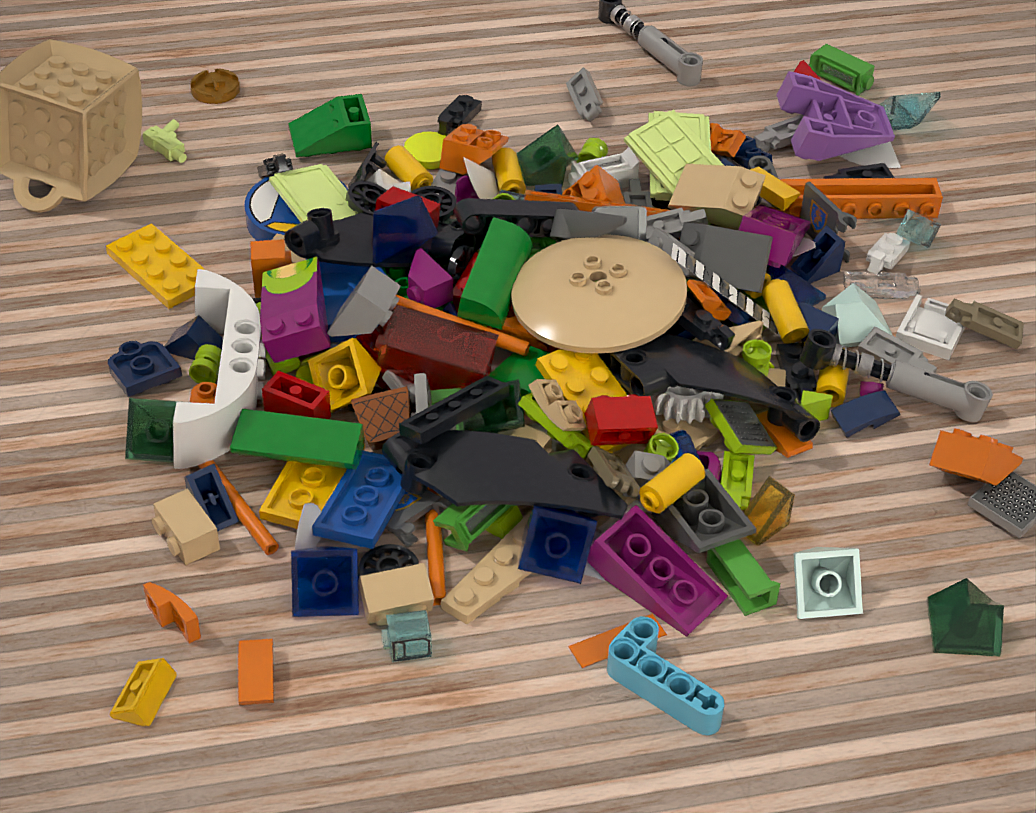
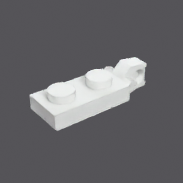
[866,233,910,274]

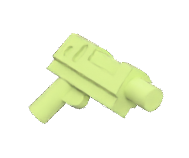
[142,119,187,163]

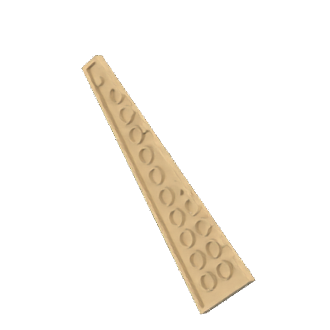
[441,410,723,624]

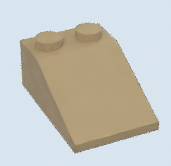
[668,164,766,230]

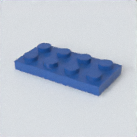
[312,450,406,549]

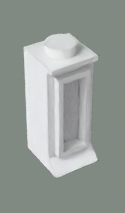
[568,147,640,188]

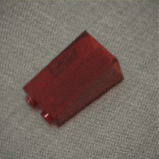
[374,305,499,390]

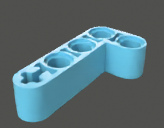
[607,616,724,735]

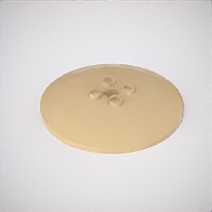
[511,235,687,353]

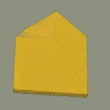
[307,338,381,413]

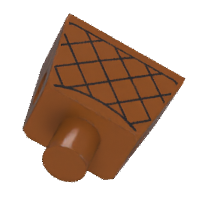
[351,386,412,451]

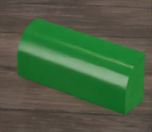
[457,217,533,330]
[230,409,365,470]

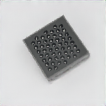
[968,471,1036,538]

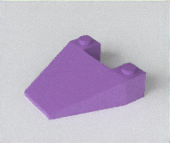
[777,71,895,161]

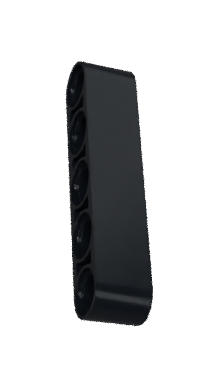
[453,198,580,237]

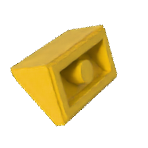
[750,167,800,211]
[109,658,177,726]

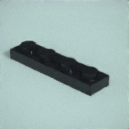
[399,376,509,444]

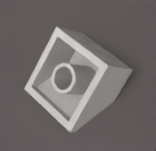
[327,266,401,337]

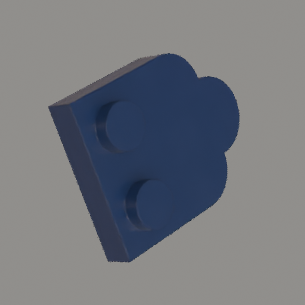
[108,341,182,397]

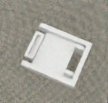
[896,294,966,360]

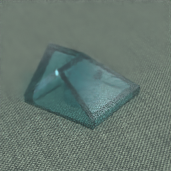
[879,92,941,130]

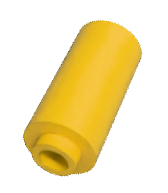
[384,145,433,192]
[492,148,526,199]
[762,279,809,344]
[816,348,849,407]
[639,453,705,513]

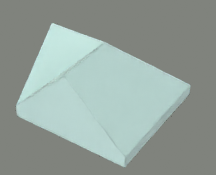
[822,283,893,348]
[793,547,863,619]

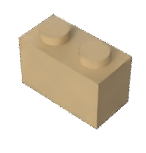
[152,489,220,566]
[359,563,434,625]

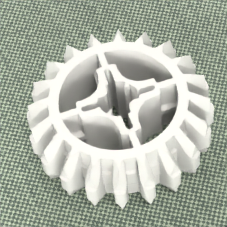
[651,386,724,424]

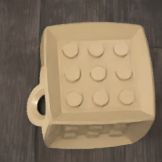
[0,39,142,213]

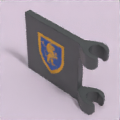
[800,182,857,263]
[385,490,452,547]

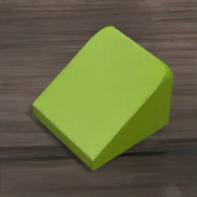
[801,390,833,421]
[485,505,523,539]

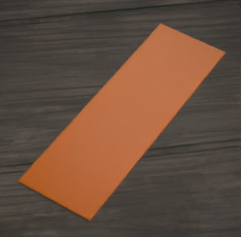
[568,614,667,668]

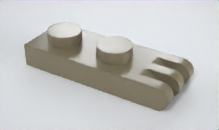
[587,446,640,499]

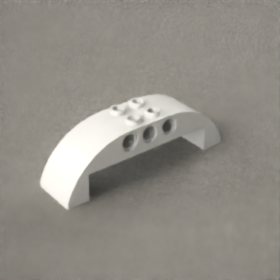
[173,269,266,469]

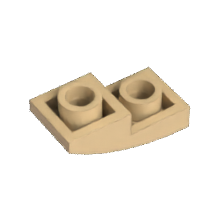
[528,379,587,431]

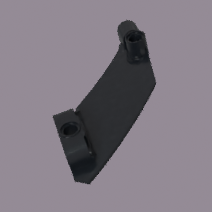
[284,208,485,267]
[598,333,820,442]
[382,430,628,520]

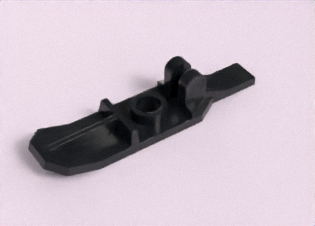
[348,142,387,188]

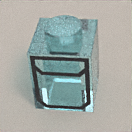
[896,209,942,248]
[381,610,432,662]

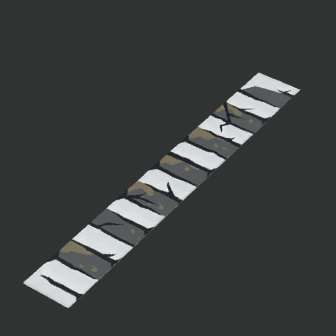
[671,243,798,343]

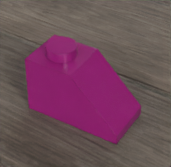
[407,248,453,308]

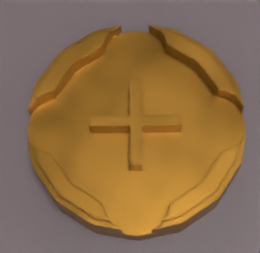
[190,68,240,104]

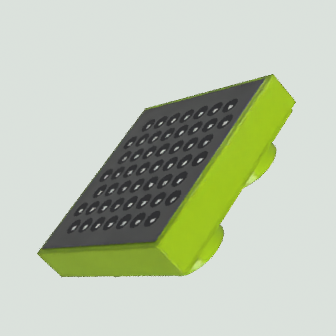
[705,398,777,455]

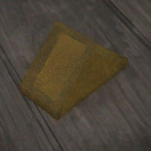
[744,476,795,546]

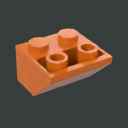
[439,124,509,175]
[562,165,625,204]
[929,428,1023,486]

